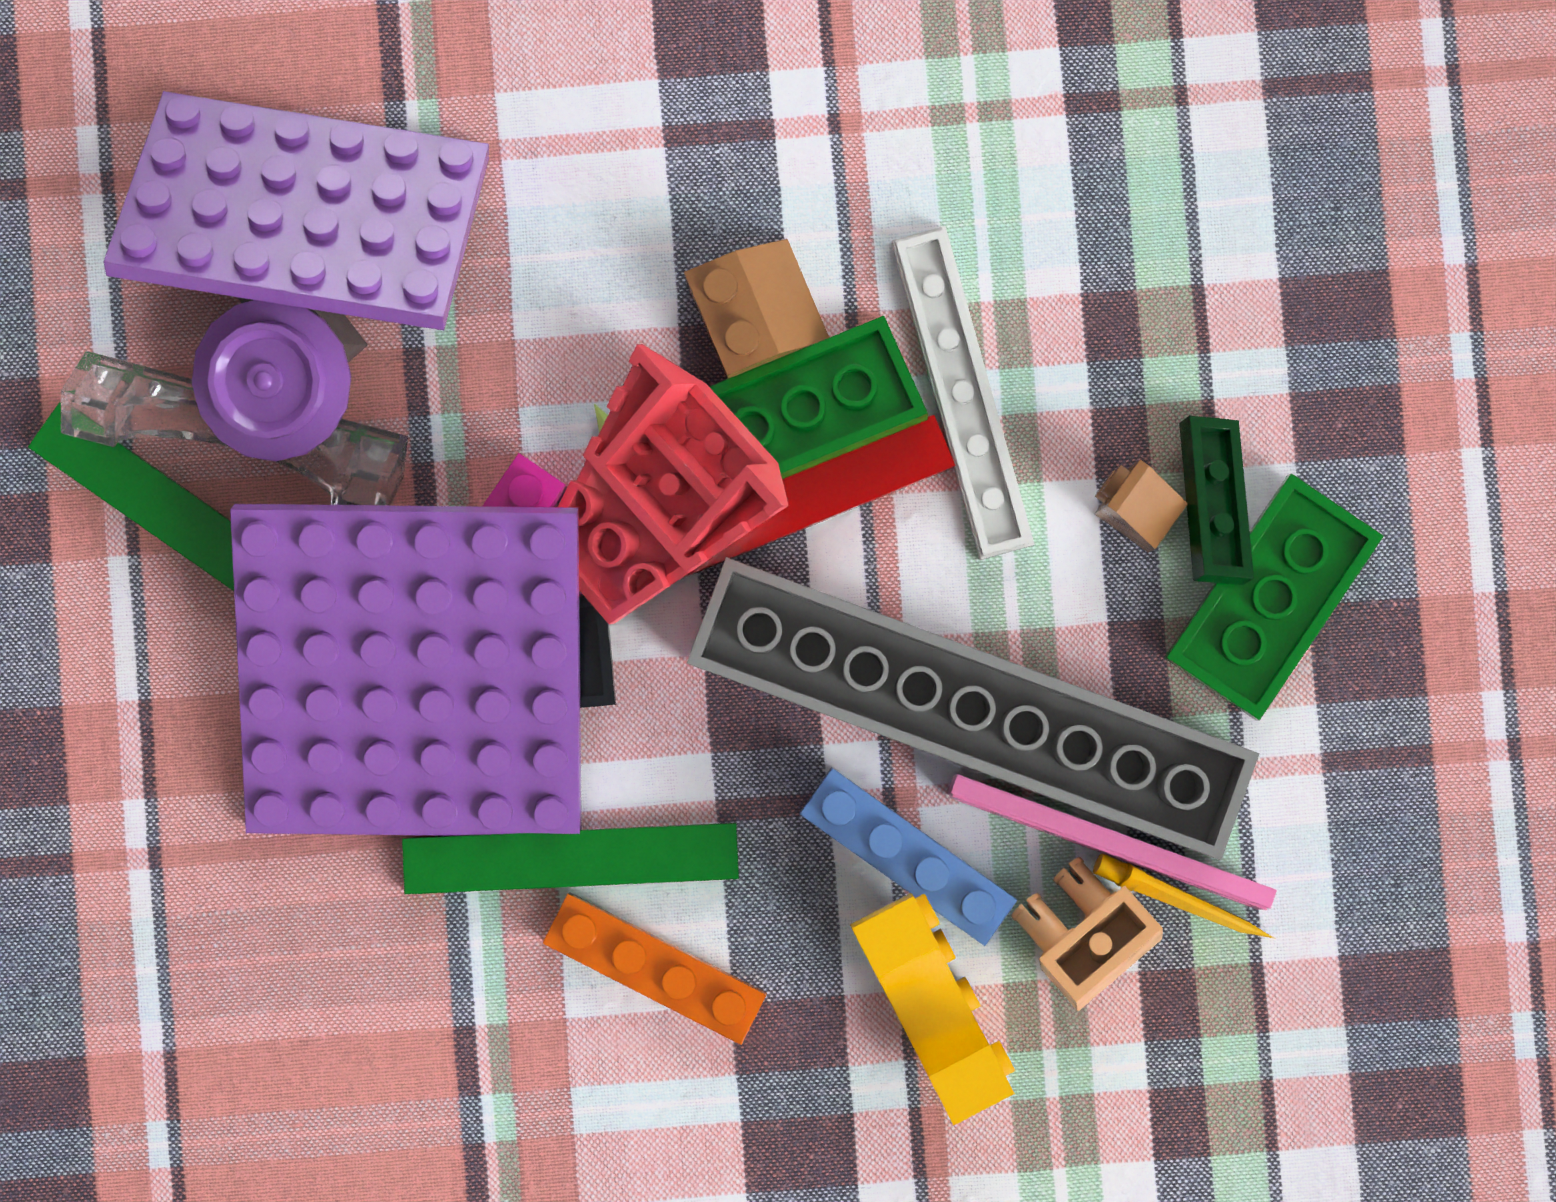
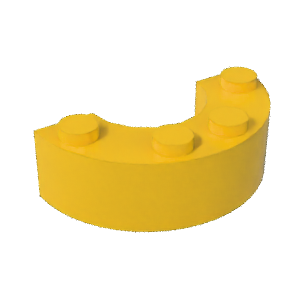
[850,893,1015,1125]

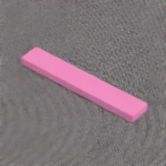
[947,774,1277,910]

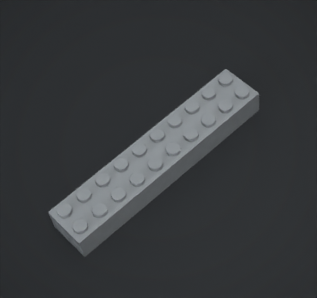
[687,557,1260,860]

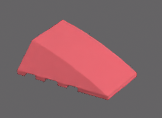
[558,344,789,624]

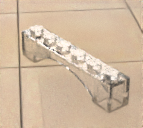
[61,351,408,505]

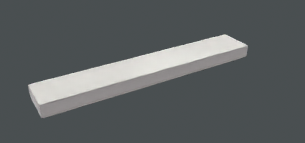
[891,226,1035,560]

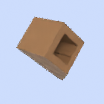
[1095,459,1188,552]

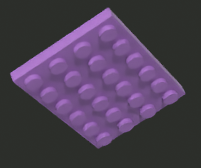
[103,91,489,331]

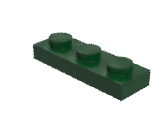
[1179,415,1254,585]

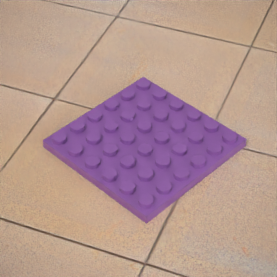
[230,504,582,836]

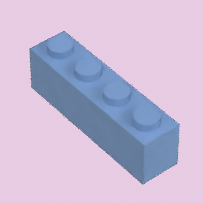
[799,767,1017,946]

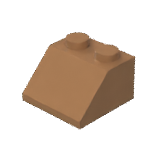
[684,239,829,379]

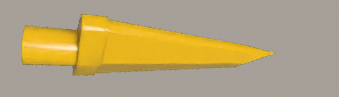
[1093,853,1276,939]

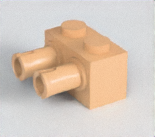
[1011,857,1163,1011]

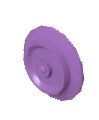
[192,300,352,462]

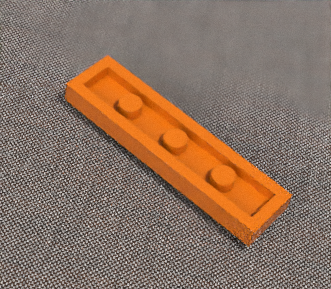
[542,892,767,1045]

